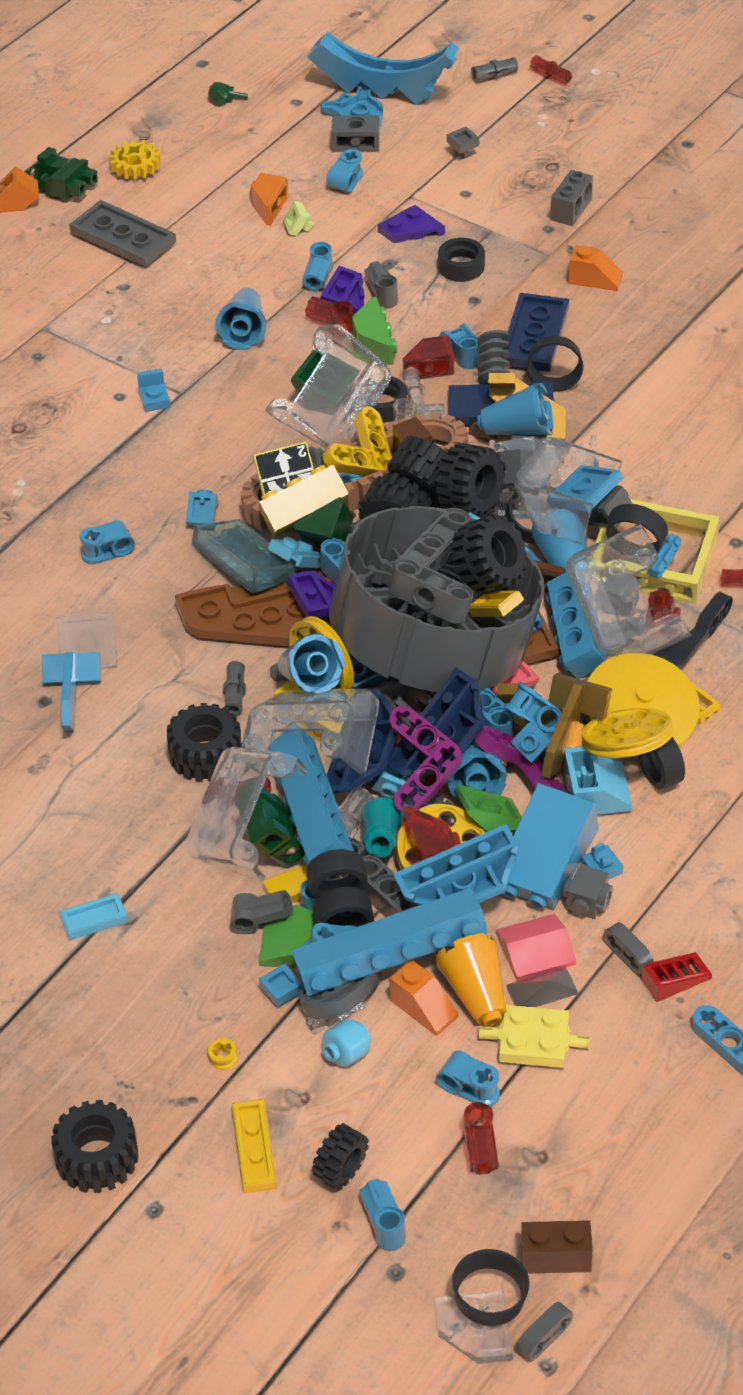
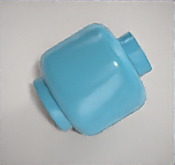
[322,1019,371,1067]

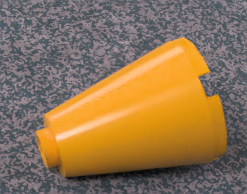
[435,933,506,1027]

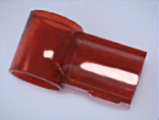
[305,296,354,335]
[646,587,681,632]
[462,1102,499,1175]

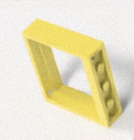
[587,499,720,604]

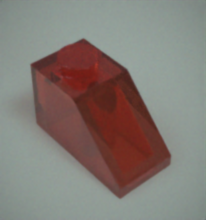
[402,335,454,381]
[400,806,461,862]

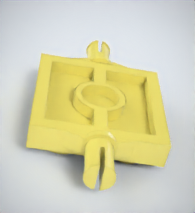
[479,1005,590,1068]

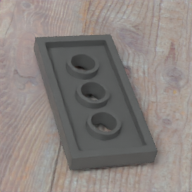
[69,200,176,267]

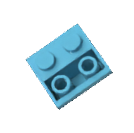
[563,746,633,814]

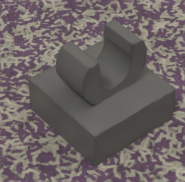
[447,127,479,159]

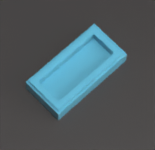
[59,893,129,941]

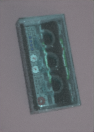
[191,519,300,593]

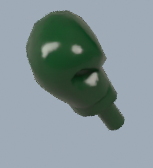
[208,82,248,106]

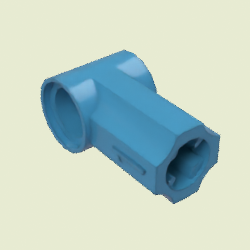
[302,242,333,292]
[359,1179,406,1251]

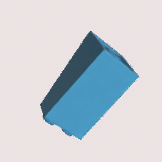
[502,783,599,910]

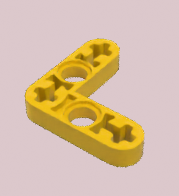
[323,406,392,476]

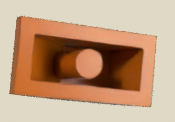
[0,166,39,213]
[250,172,289,226]
[569,245,623,291]
[389,960,458,1036]

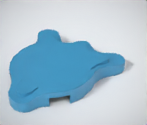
[321,85,383,127]

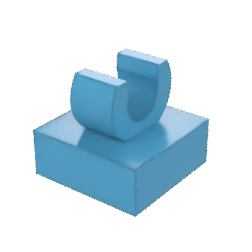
[581,843,623,879]

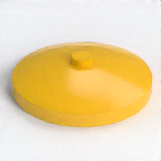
[584,653,700,758]

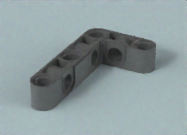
[388,508,474,624]

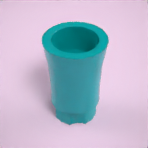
[361,797,403,858]

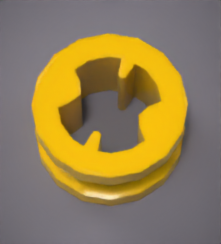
[208,1038,238,1070]

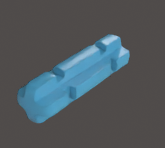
[648,534,681,578]

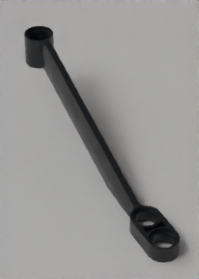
[562,591,733,726]

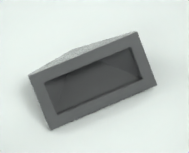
[507,967,578,1007]

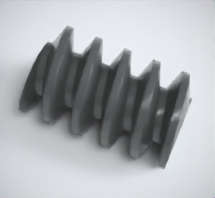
[477,330,510,384]

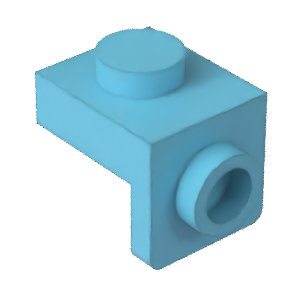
[371,765,407,798]

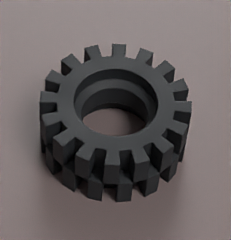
[312,1123,369,1190]

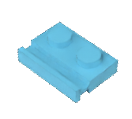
[268,537,321,568]

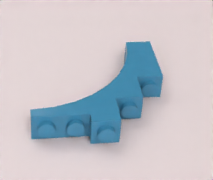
[307,31,459,105]

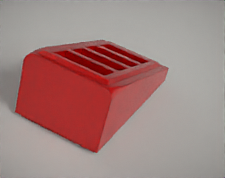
[641,952,712,1002]

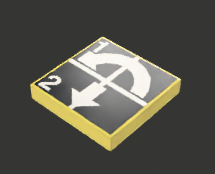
[252,442,314,495]

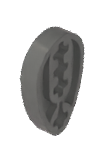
[299,971,382,1019]

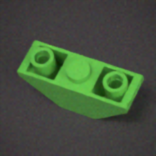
[352,297,397,365]

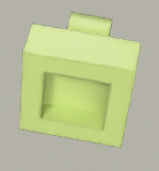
[283,201,314,236]

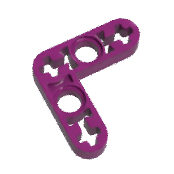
[389,706,463,817]
[474,726,567,793]

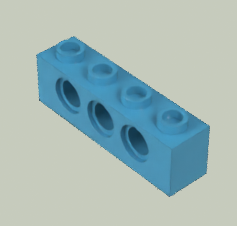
[546,568,606,679]

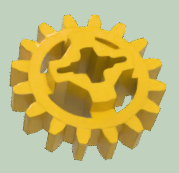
[109,139,161,180]

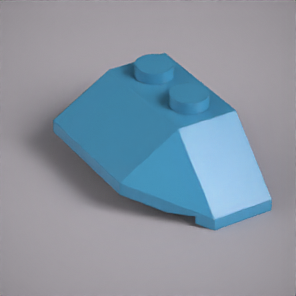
[393,824,520,905]

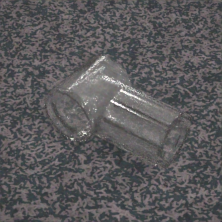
[392,398,445,424]
[339,787,374,839]

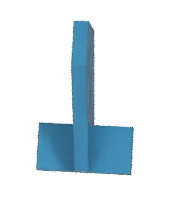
[42,652,101,732]

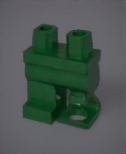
[24,147,98,201]
[237,780,305,867]

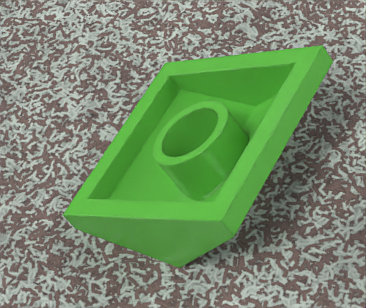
[455,784,522,832]
[259,905,320,968]

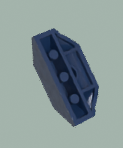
[387,668,485,778]
[326,689,402,794]

